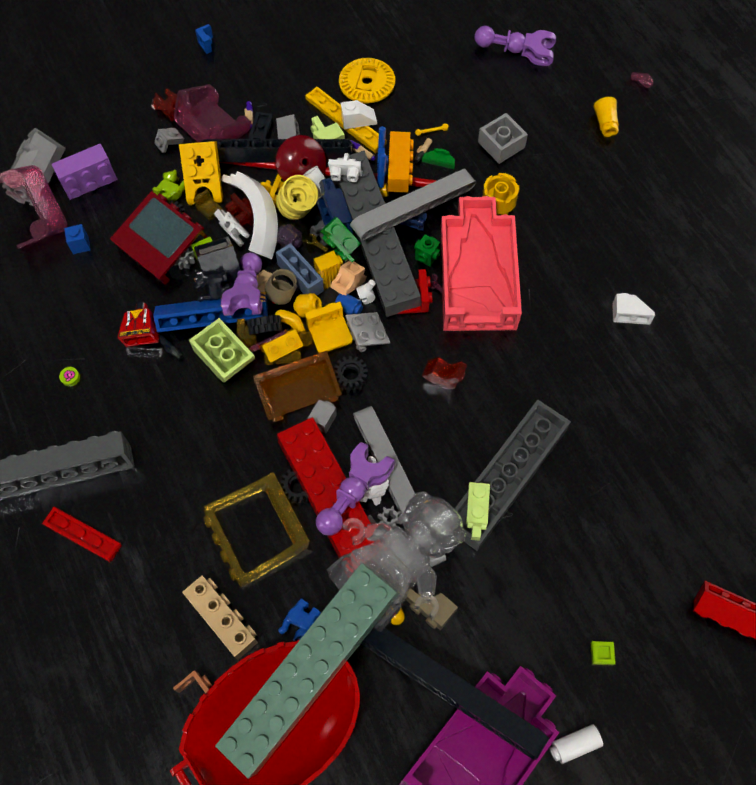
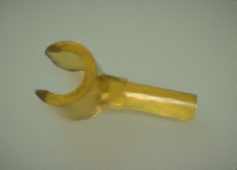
[304,234,328,252]

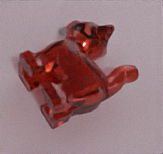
[152,89,188,121]

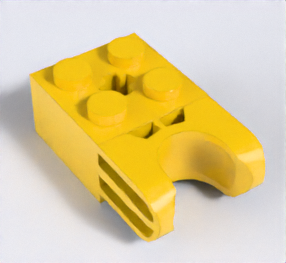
[179,141,223,205]

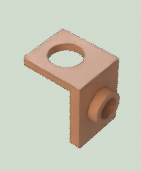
[173,670,212,693]

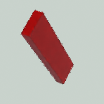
[42,507,122,563]

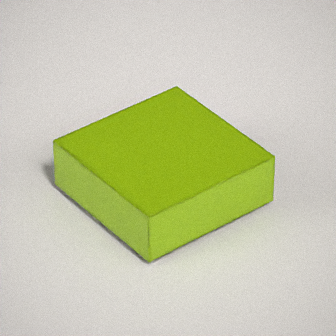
[591,641,615,665]

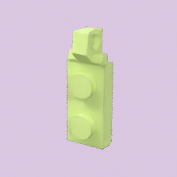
[466,482,490,541]

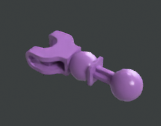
[475,26,556,66]
[221,253,263,316]
[316,442,395,536]

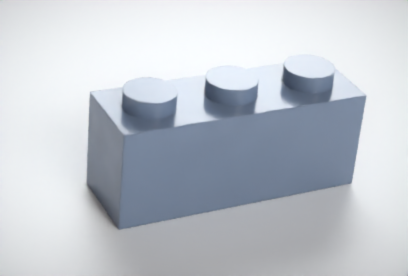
[276,243,324,295]

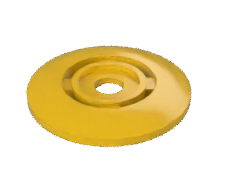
[339,58,395,103]

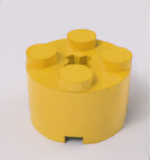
[482,173,519,215]

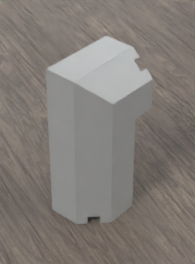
[2,128,66,206]

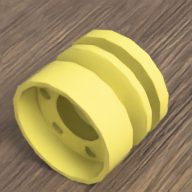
[276,175,318,220]

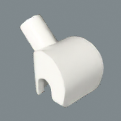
[356,280,376,304]

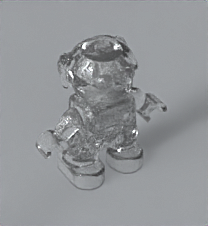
[327,491,466,632]

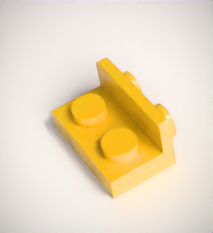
[259,329,303,362]

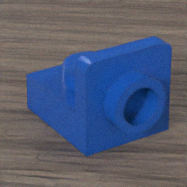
[195,24,213,54]

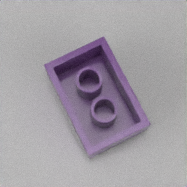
[52,144,117,200]

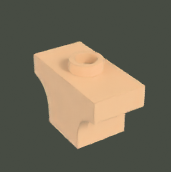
[331,261,367,296]

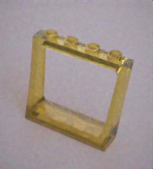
[203,472,310,588]

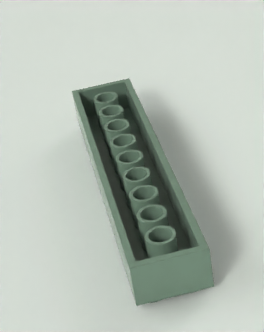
[215,563,400,779]

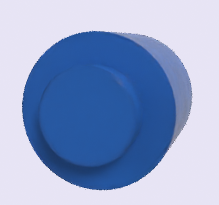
[335,294,363,314]

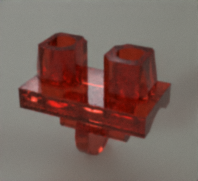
[225,193,254,226]

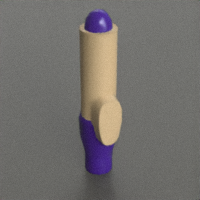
[244,101,254,129]
[350,140,375,161]

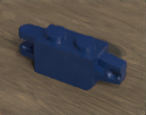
[316,178,353,234]

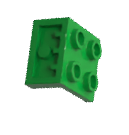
[320,216,361,263]

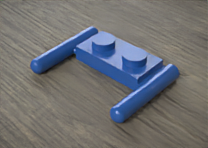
[377,126,388,188]

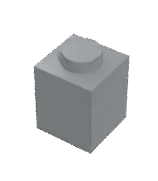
[308,400,337,434]

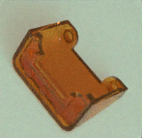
[253,351,342,422]

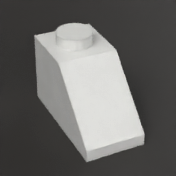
[341,100,377,129]
[613,293,655,325]

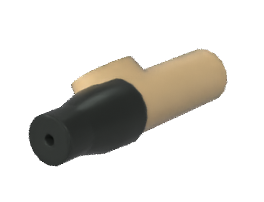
[414,138,432,164]

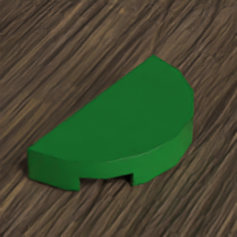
[422,148,455,169]

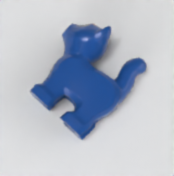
[278,599,321,642]

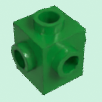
[414,235,441,267]

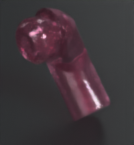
[631,72,653,88]

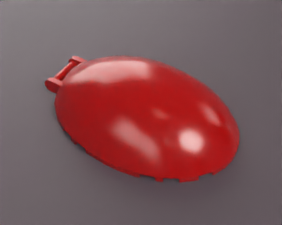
[170,640,360,785]

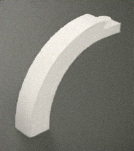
[221,171,278,259]

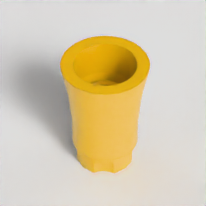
[593,97,619,137]

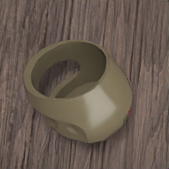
[265,269,297,305]

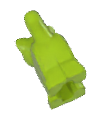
[152,170,185,203]

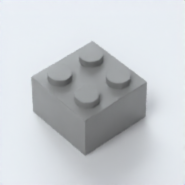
[478,113,528,164]

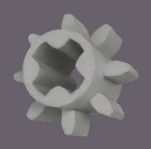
[173,248,195,269]
[378,506,402,532]

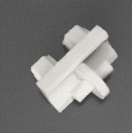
[328,153,362,182]

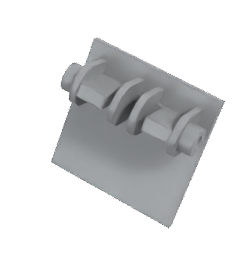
[345,312,390,352]

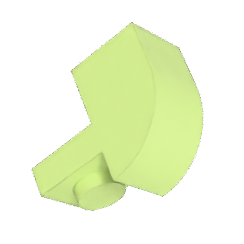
[311,116,345,139]

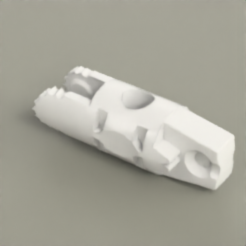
[214,209,250,246]

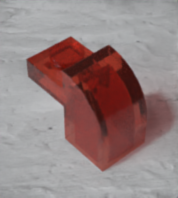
[422,357,467,389]

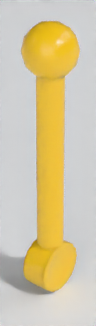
[415,124,449,136]

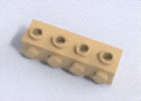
[182,575,258,660]

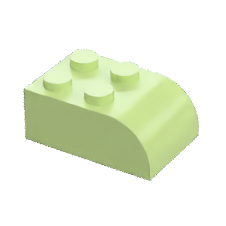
[189,318,255,382]

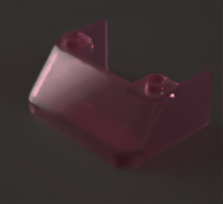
[0,165,68,250]

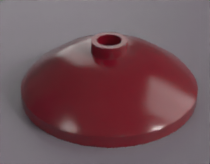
[275,135,326,182]

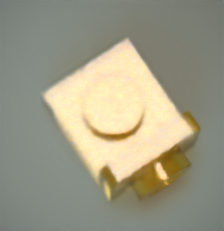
[194,189,222,222]
[237,319,258,349]

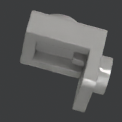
[155,128,184,153]

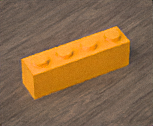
[387,131,414,192]

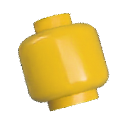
[293,293,322,318]

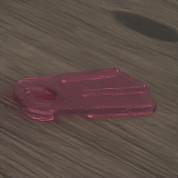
[248,329,287,352]

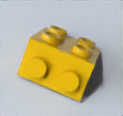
[305,302,353,354]

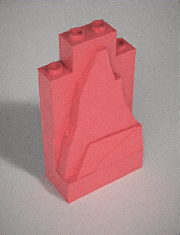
[441,196,522,331]

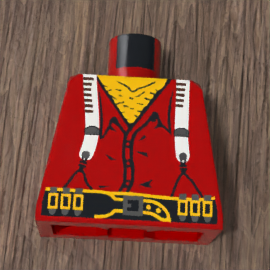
[118,302,159,347]

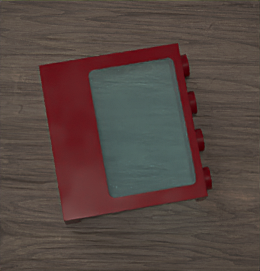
[110,191,208,285]

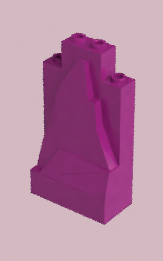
[399,666,560,785]

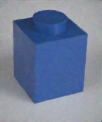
[64,224,90,254]

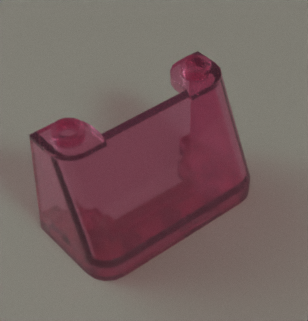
[174,84,252,143]

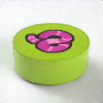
[59,367,80,386]

